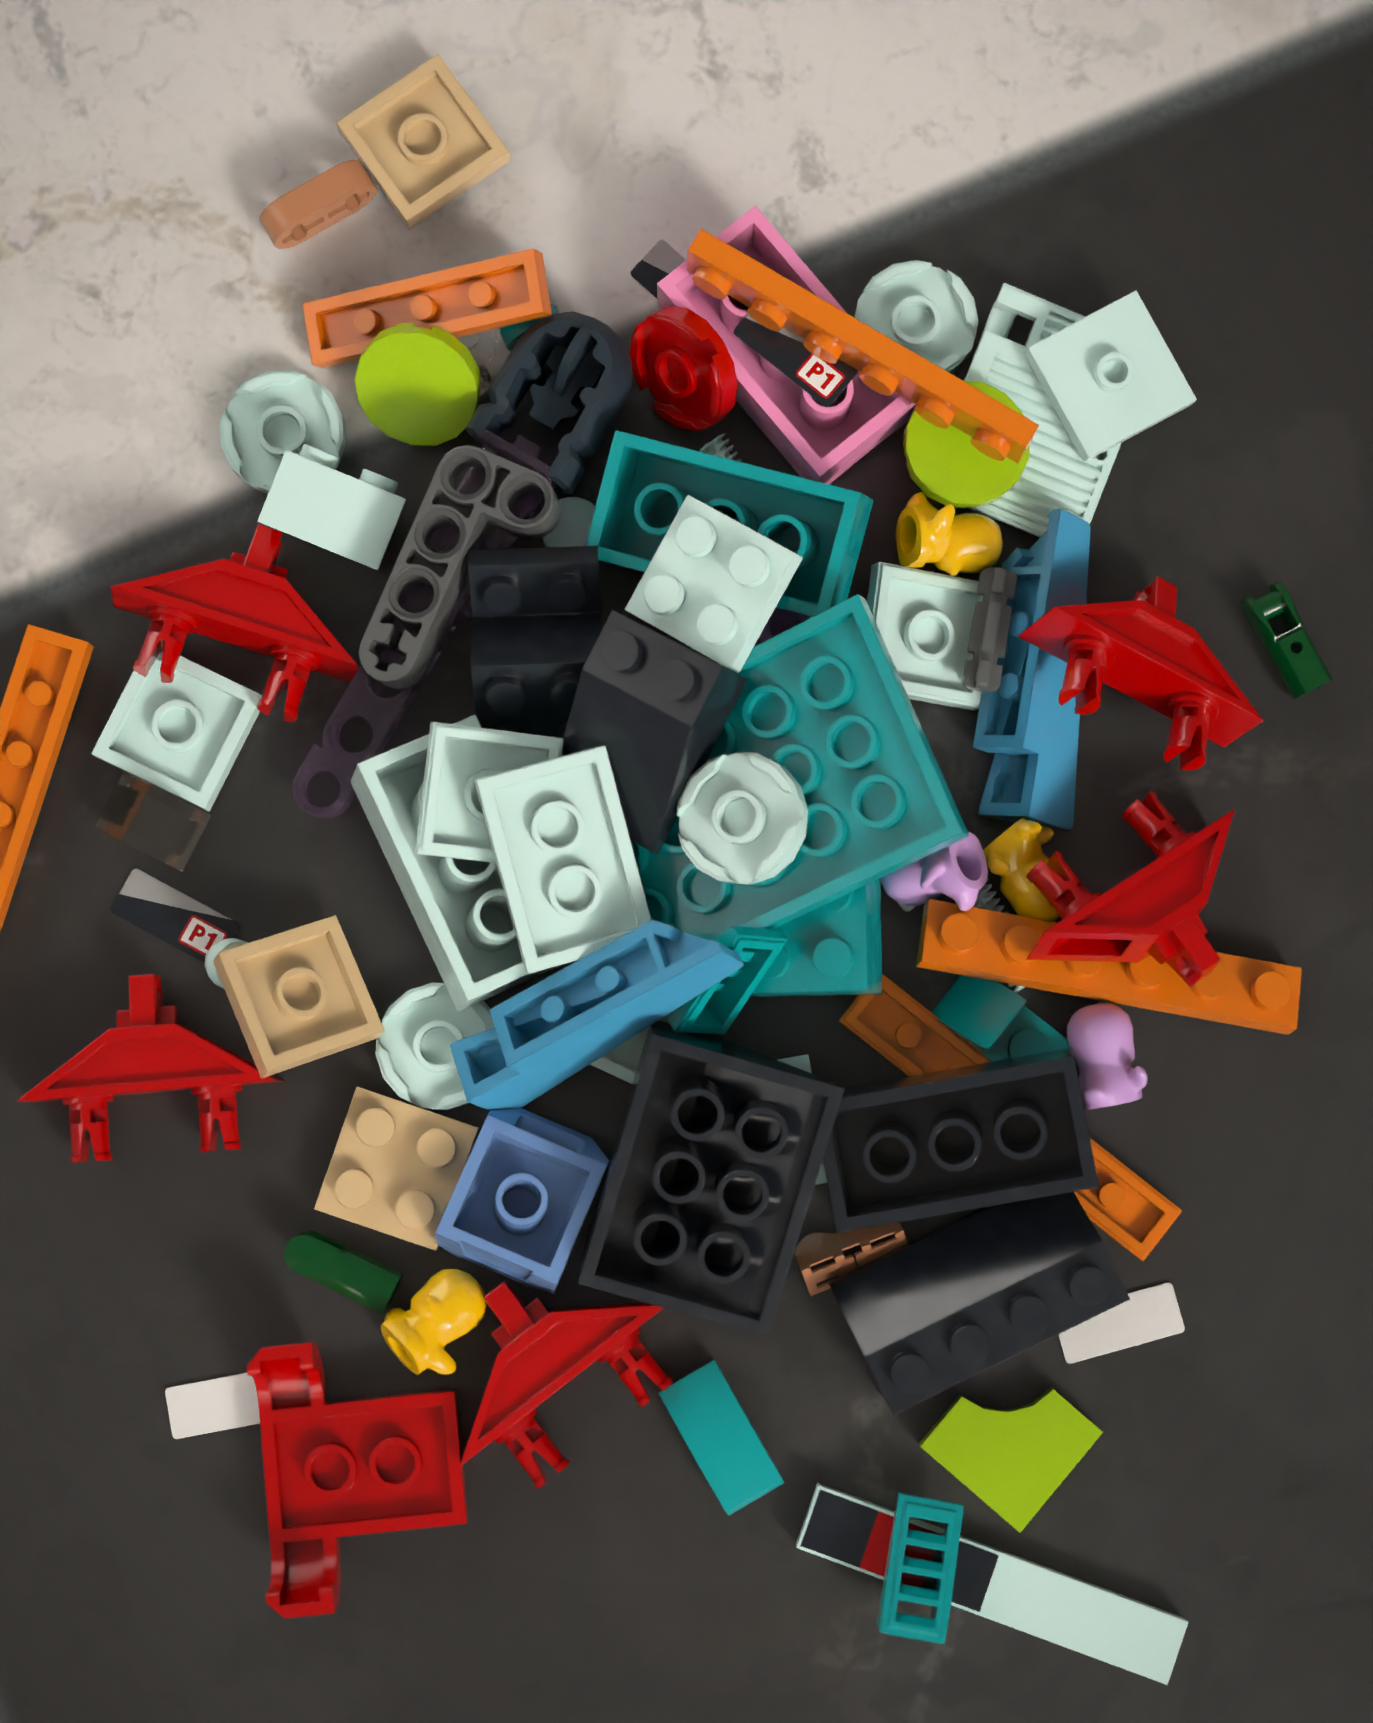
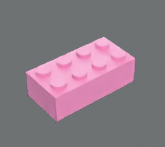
[657,205,916,484]

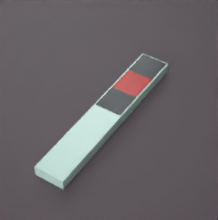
[795,1482,1188,1685]

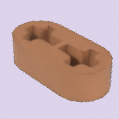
[259,160,377,249]

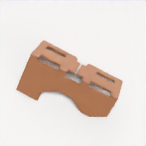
[794,1222,907,1296]

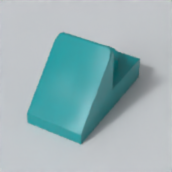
[931,975,1069,1062]

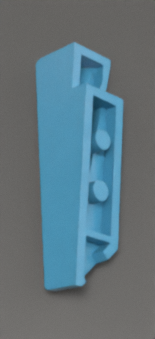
[973,509,1091,830]
[450,920,744,1111]

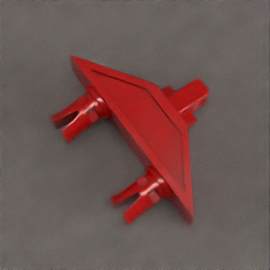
[110,524,358,722]
[1018,577,1263,770]
[1026,791,1235,987]
[16,974,285,1163]
[459,1280,674,1489]

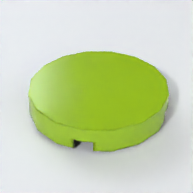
[354,323,481,446]
[903,380,1030,508]

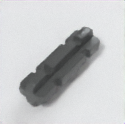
[962,567,1018,693]

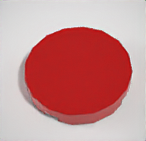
[629,305,738,432]

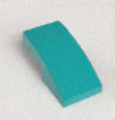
[658,1360,785,1516]

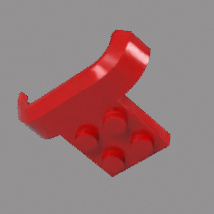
[247,1342,468,1618]

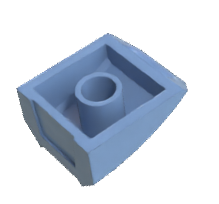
[435,1108,609,1294]

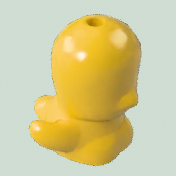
[896,492,1003,576]
[983,818,1060,922]
[381,1269,487,1375]

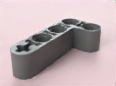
[359,445,561,689]

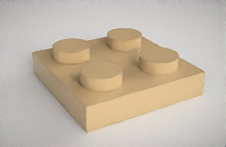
[336,54,511,229]
[213,915,385,1079]
[314,1087,480,1251]

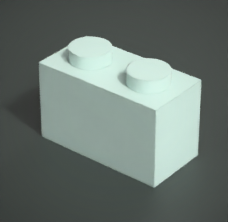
[257,444,406,570]

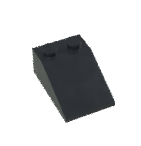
[561,610,748,855]

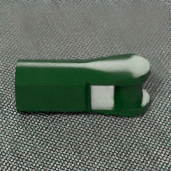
[1241,581,1333,700]
[283,1230,404,1314]

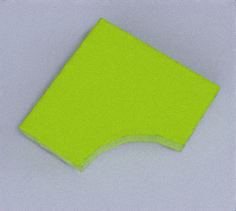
[918,1387,1103,1533]

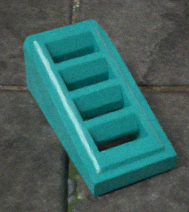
[665,926,788,1034]
[876,1492,964,1644]

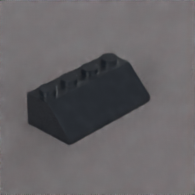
[828,1192,1130,1415]

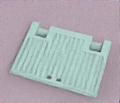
[964,283,1121,537]

